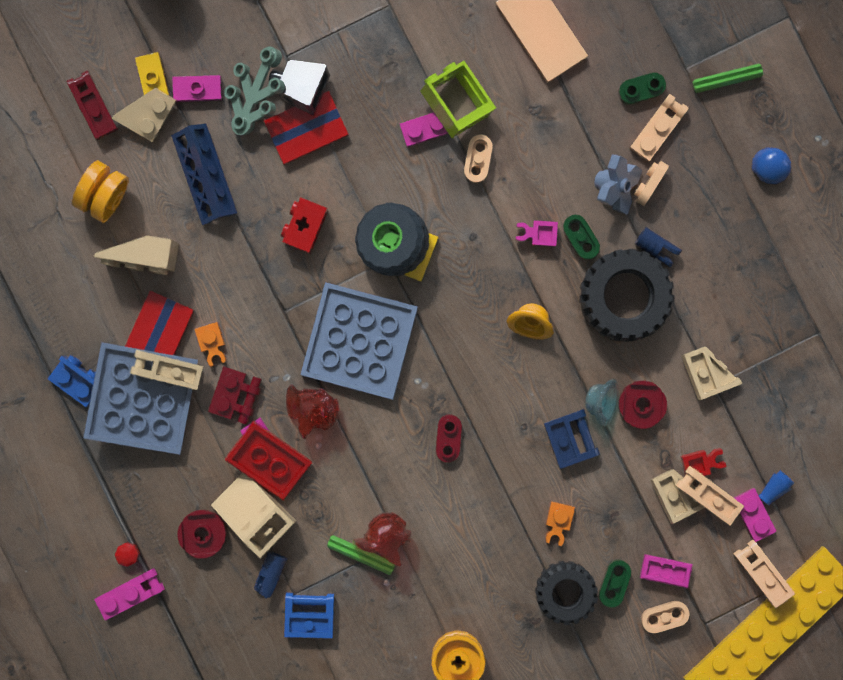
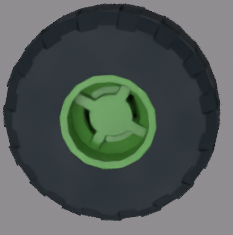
[355,202,429,276]

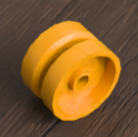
[72,160,129,223]
[431,630,485,680]

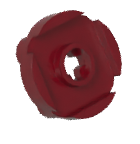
[618,381,667,429]
[177,509,227,558]

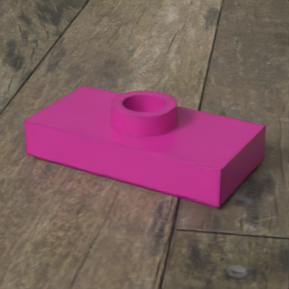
[172,75,222,102]
[639,554,692,588]

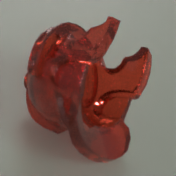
[286,384,339,439]
[353,512,411,566]

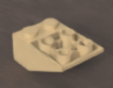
[94,236,179,275]
[211,473,296,558]

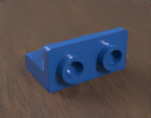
[48,355,96,407]

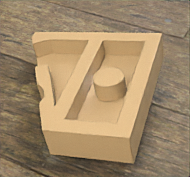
[112,88,177,142]
[681,346,742,400]
[650,469,705,524]

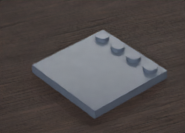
[300,282,418,400]
[83,342,198,455]

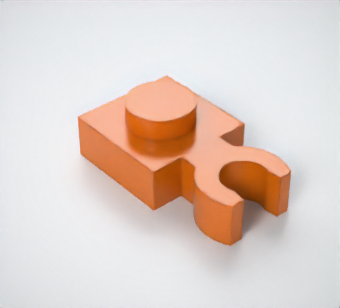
[194,322,226,367]
[545,501,575,546]

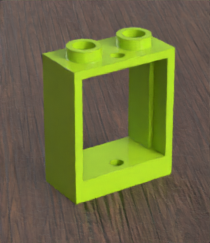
[420,61,496,139]

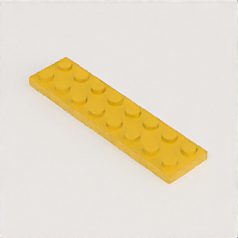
[683,546,843,680]

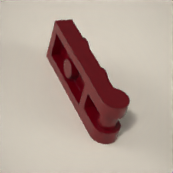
[66,70,119,140]

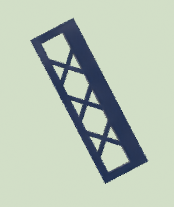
[171,123,237,225]

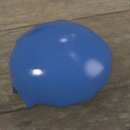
[752,147,791,185]

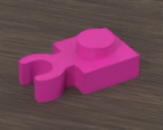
[515,221,558,247]

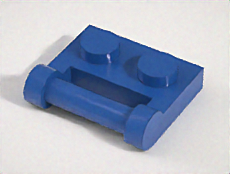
[284,593,334,638]

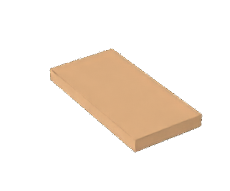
[495,0,588,83]

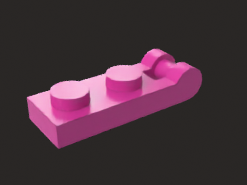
[94,568,165,620]

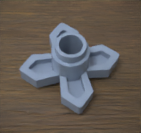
[594,154,642,214]

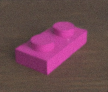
[400,112,448,148]
[734,488,777,542]

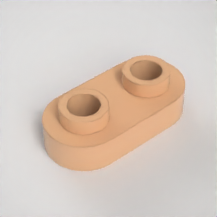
[464,135,492,183]
[634,161,669,206]
[641,601,689,633]

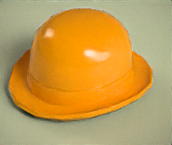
[506,303,554,340]

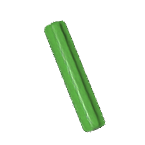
[693,64,763,93]
[327,535,395,575]

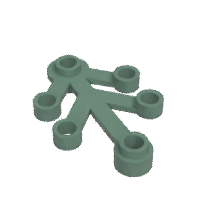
[224,46,285,136]

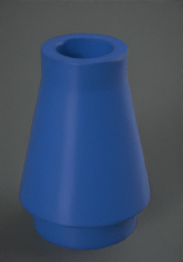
[759,470,794,505]

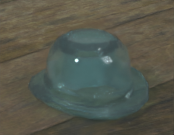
[585,379,619,427]

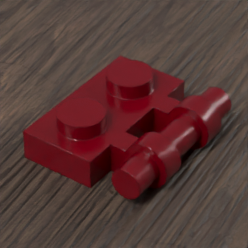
[208,366,262,424]

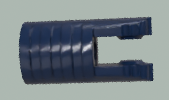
[634,227,683,268]
[254,551,288,599]

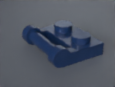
[543,409,600,469]

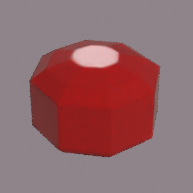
[115,542,140,567]

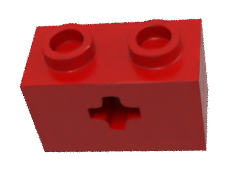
[281,197,329,254]

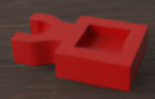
[680,448,727,476]

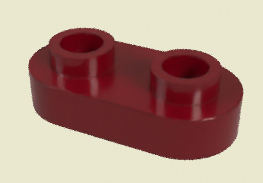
[436,414,462,462]

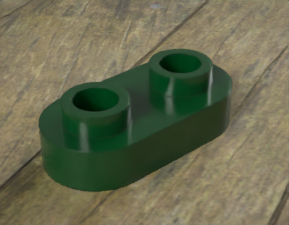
[618,72,666,105]
[563,215,600,260]
[599,559,631,608]

